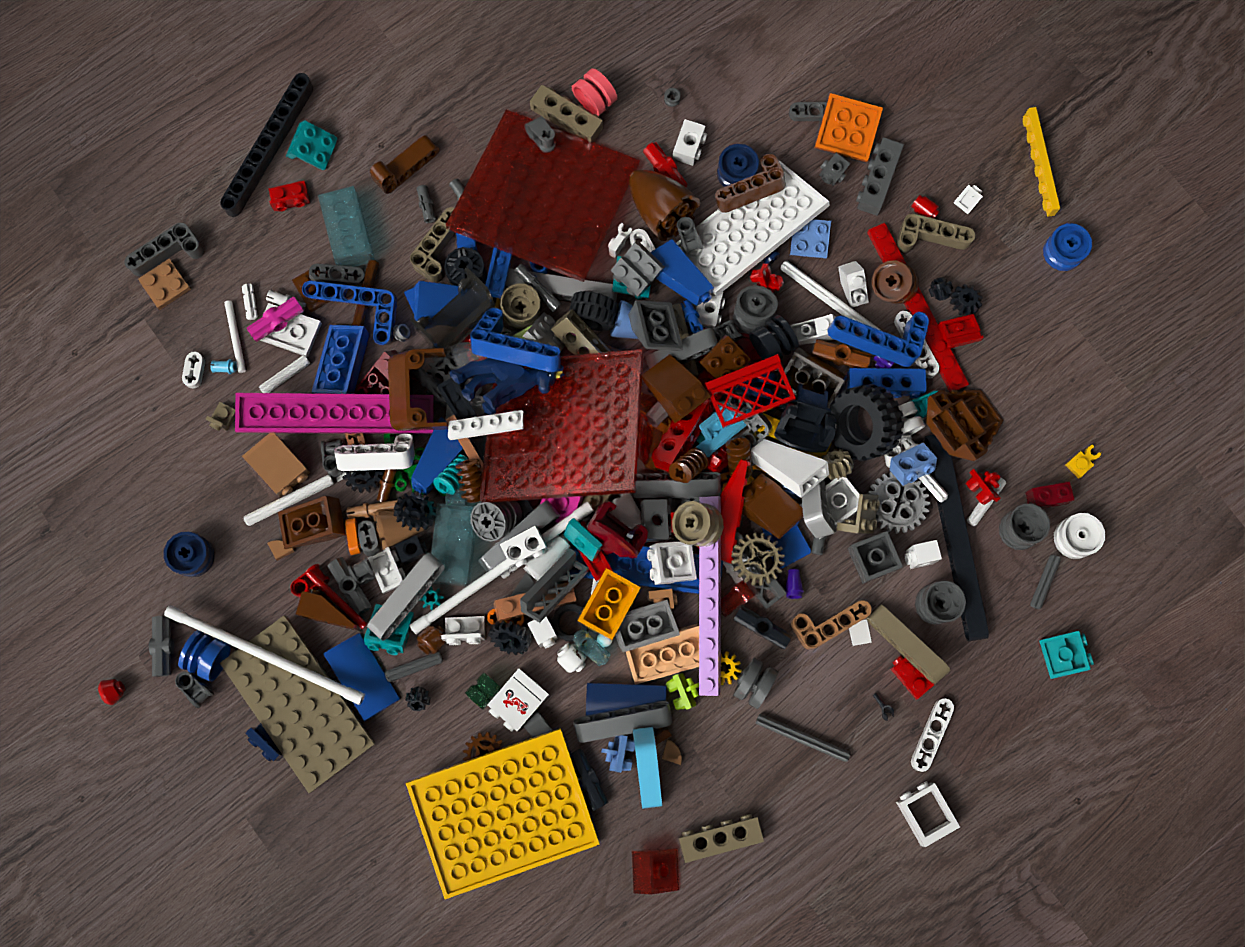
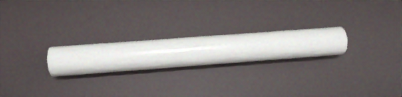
[224,300,246,373]

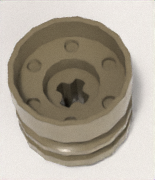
[500,283,541,329]

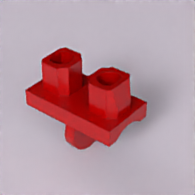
[750,264,784,293]
[705,445,728,473]
[965,469,1001,505]

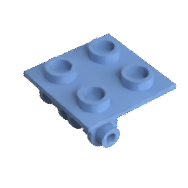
[790,219,831,258]

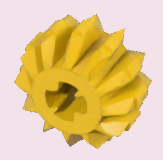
[721,651,741,685]

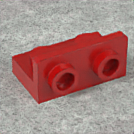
[268,181,310,212]

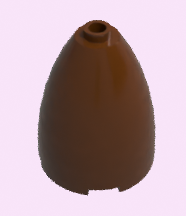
[629,169,700,241]

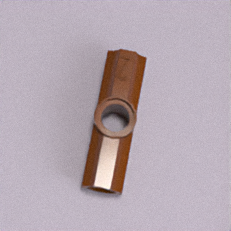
[812,339,871,368]

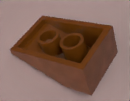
[640,354,711,423]
[742,473,803,539]
[278,496,346,549]
[296,589,362,632]

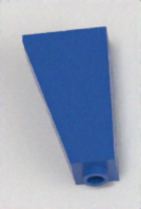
[650,239,714,306]
[411,417,465,496]

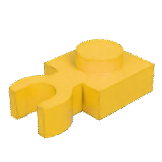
[1065,445,1101,479]

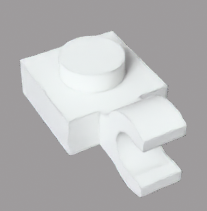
[608,223,632,258]

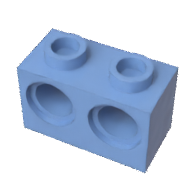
[890,443,937,486]

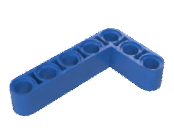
[302,281,397,346]
[470,308,561,372]
[827,312,929,367]

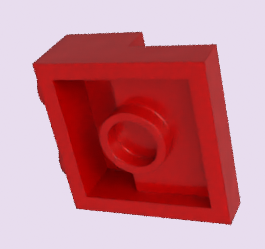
[890,655,935,700]

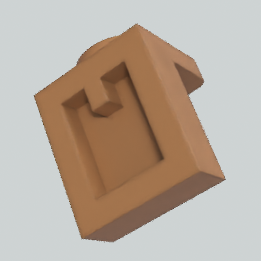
[648,589,677,610]

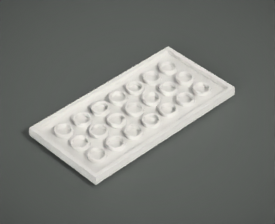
[676,161,830,297]

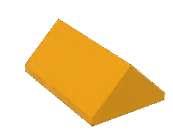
[577,568,641,640]

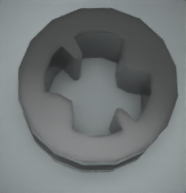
[664,88,680,107]

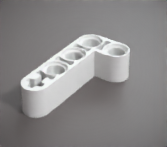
[334,433,415,471]

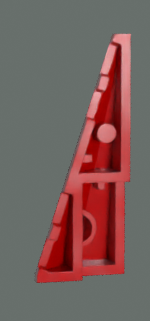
[696,459,750,564]

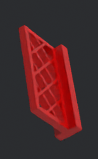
[705,354,796,428]

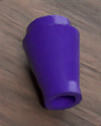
[785,569,804,599]

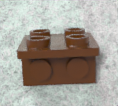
[700,335,750,379]

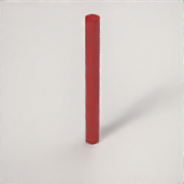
[306,570,368,630]

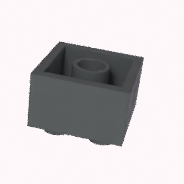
[847,531,903,584]

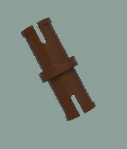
[377,469,397,502]

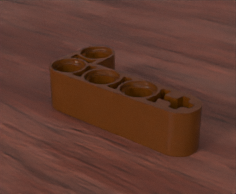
[370,135,439,194]
[715,154,786,213]

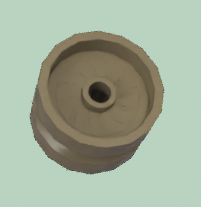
[672,501,723,547]

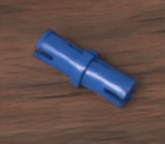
[681,300,703,333]

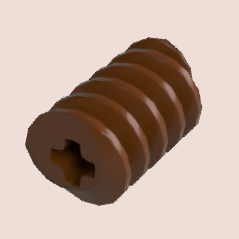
[726,437,753,479]
[669,448,708,483]
[455,459,486,503]

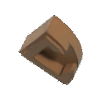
[267,540,295,561]
[662,739,682,765]

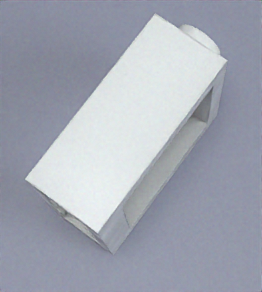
[896,781,960,847]

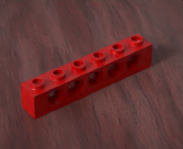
[651,370,723,472]

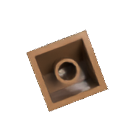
[242,433,311,497]

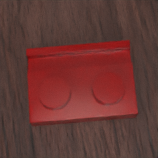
[938,314,984,349]

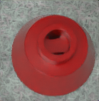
[98,679,125,705]

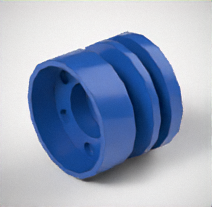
[178,630,231,682]

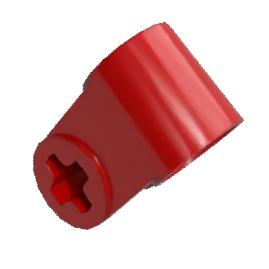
[290,564,330,598]

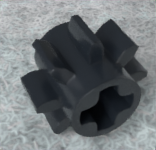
[928,277,954,301]
[405,686,431,711]

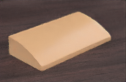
[626,623,699,685]

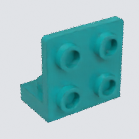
[286,120,338,170]

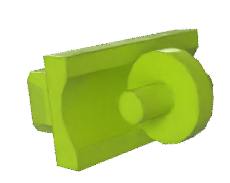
[666,673,699,710]

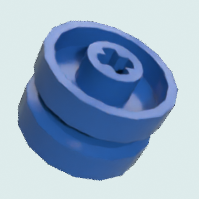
[1043,223,1092,271]

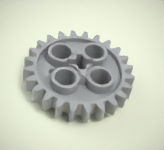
[867,472,930,534]

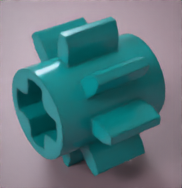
[420,586,445,610]

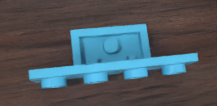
[695,403,754,457]

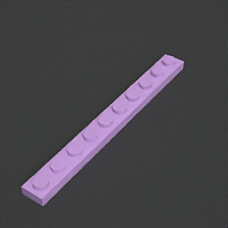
[699,496,721,696]

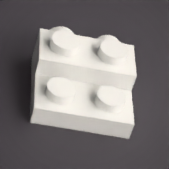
[647,542,697,585]

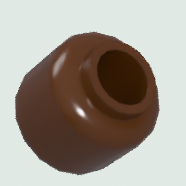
[417,625,446,655]

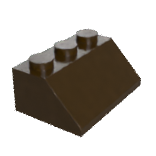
[778,348,848,408]

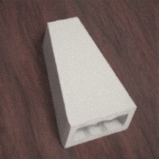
[751,439,829,498]

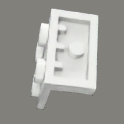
[441,616,485,645]

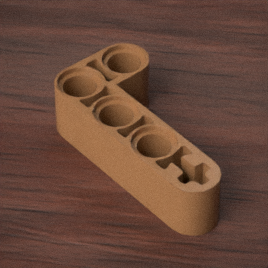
[791,601,871,650]

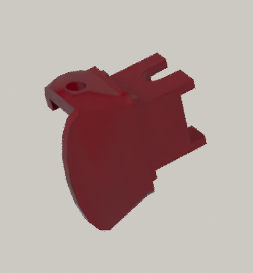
[586,501,648,558]

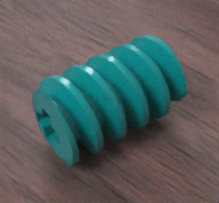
[433,454,468,495]

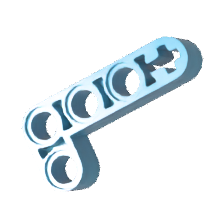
[633,727,662,809]

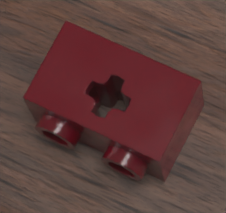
[1025,482,1074,509]

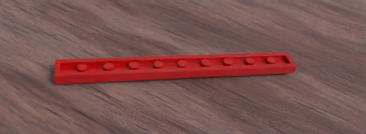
[867,223,969,392]

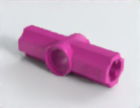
[247,296,304,342]

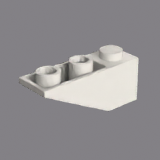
[790,314,840,345]

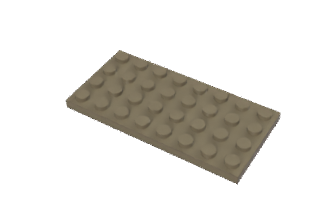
[220,615,376,793]

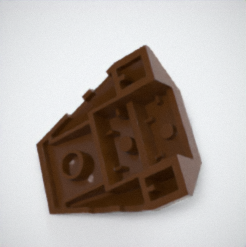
[926,390,1003,461]

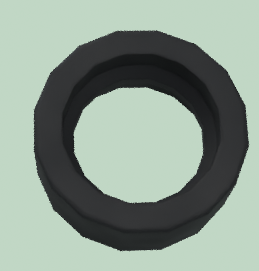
[552,604,589,642]

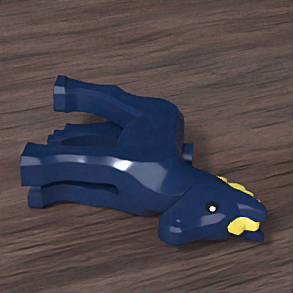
[450,358,565,415]

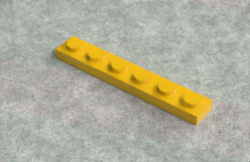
[1023,107,1060,217]

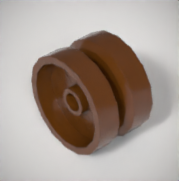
[872,260,919,304]

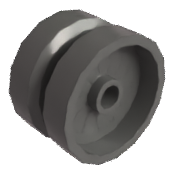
[733,285,778,334]
[733,657,779,709]

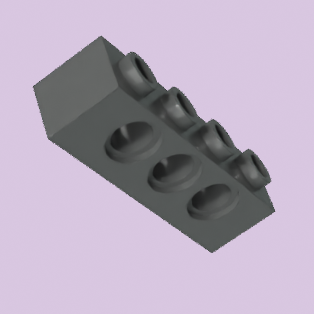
[856,137,904,216]

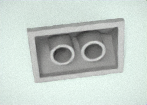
[616,600,680,652]

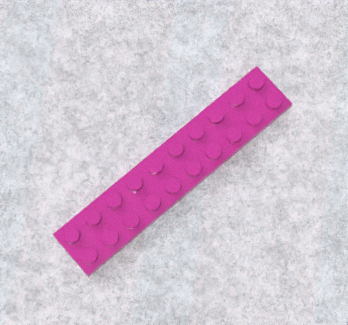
[235,393,433,434]

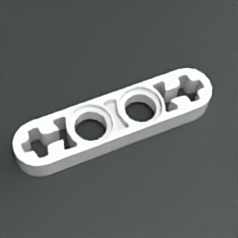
[894,311,939,378]
[911,698,954,772]

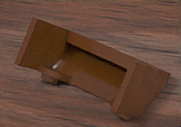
[388,348,448,431]

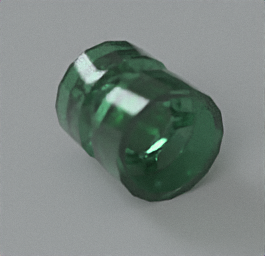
[464,672,501,710]

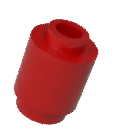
[911,195,940,219]

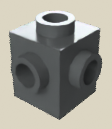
[819,153,851,186]

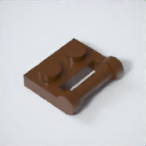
[292,263,335,312]

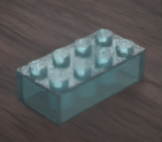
[318,186,375,267]
[431,503,476,587]

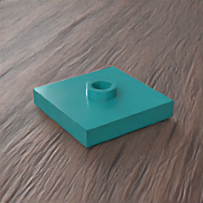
[563,518,602,561]

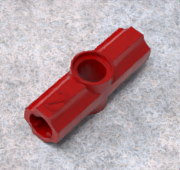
[643,142,688,187]

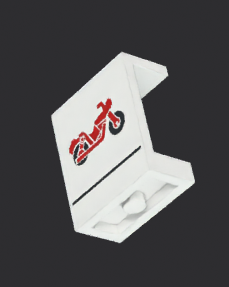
[487,669,550,732]

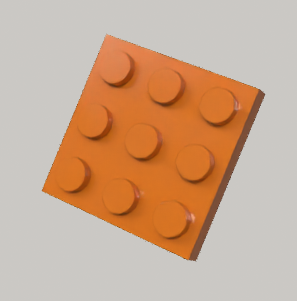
[814,93,883,162]

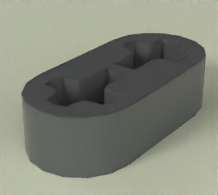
[357,520,380,556]

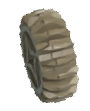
[731,532,785,586]

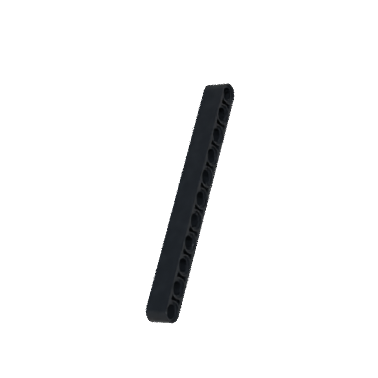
[924,434,989,642]

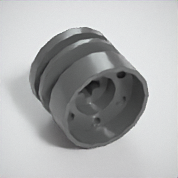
[471,494,522,542]
[999,504,1050,550]
[915,581,966,625]

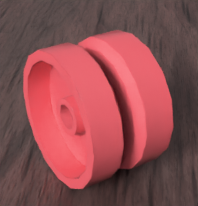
[572,68,617,116]

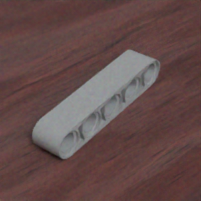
[367,553,445,641]

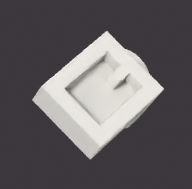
[954,185,983,214]

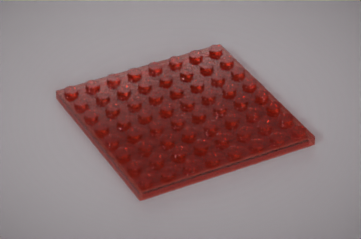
[446,109,640,282]
[480,349,643,503]

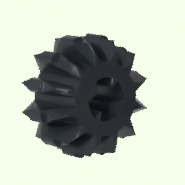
[950,284,983,316]

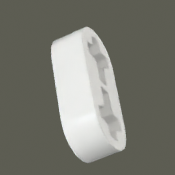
[182,352,205,388]

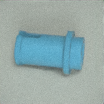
[211,359,237,374]

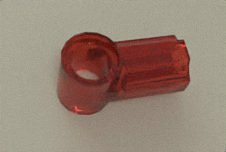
[721,579,756,617]

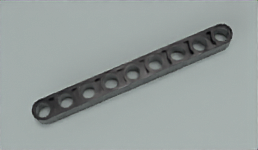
[220,73,313,217]

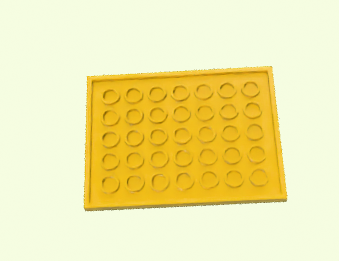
[406,728,600,899]

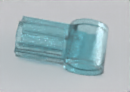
[573,630,611,666]

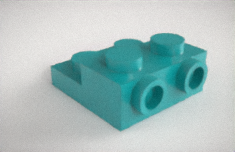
[364,604,414,655]
[1039,631,1094,679]

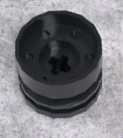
[444,247,487,289]
[749,315,799,360]

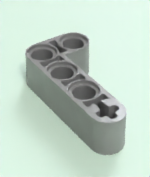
[802,479,836,538]

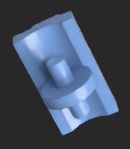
[601,735,635,773]

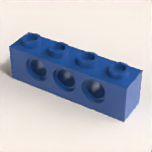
[846,368,926,398]

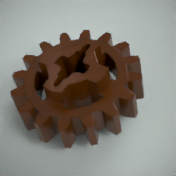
[463,732,505,761]

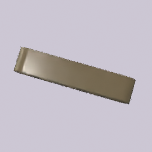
[866,605,951,685]

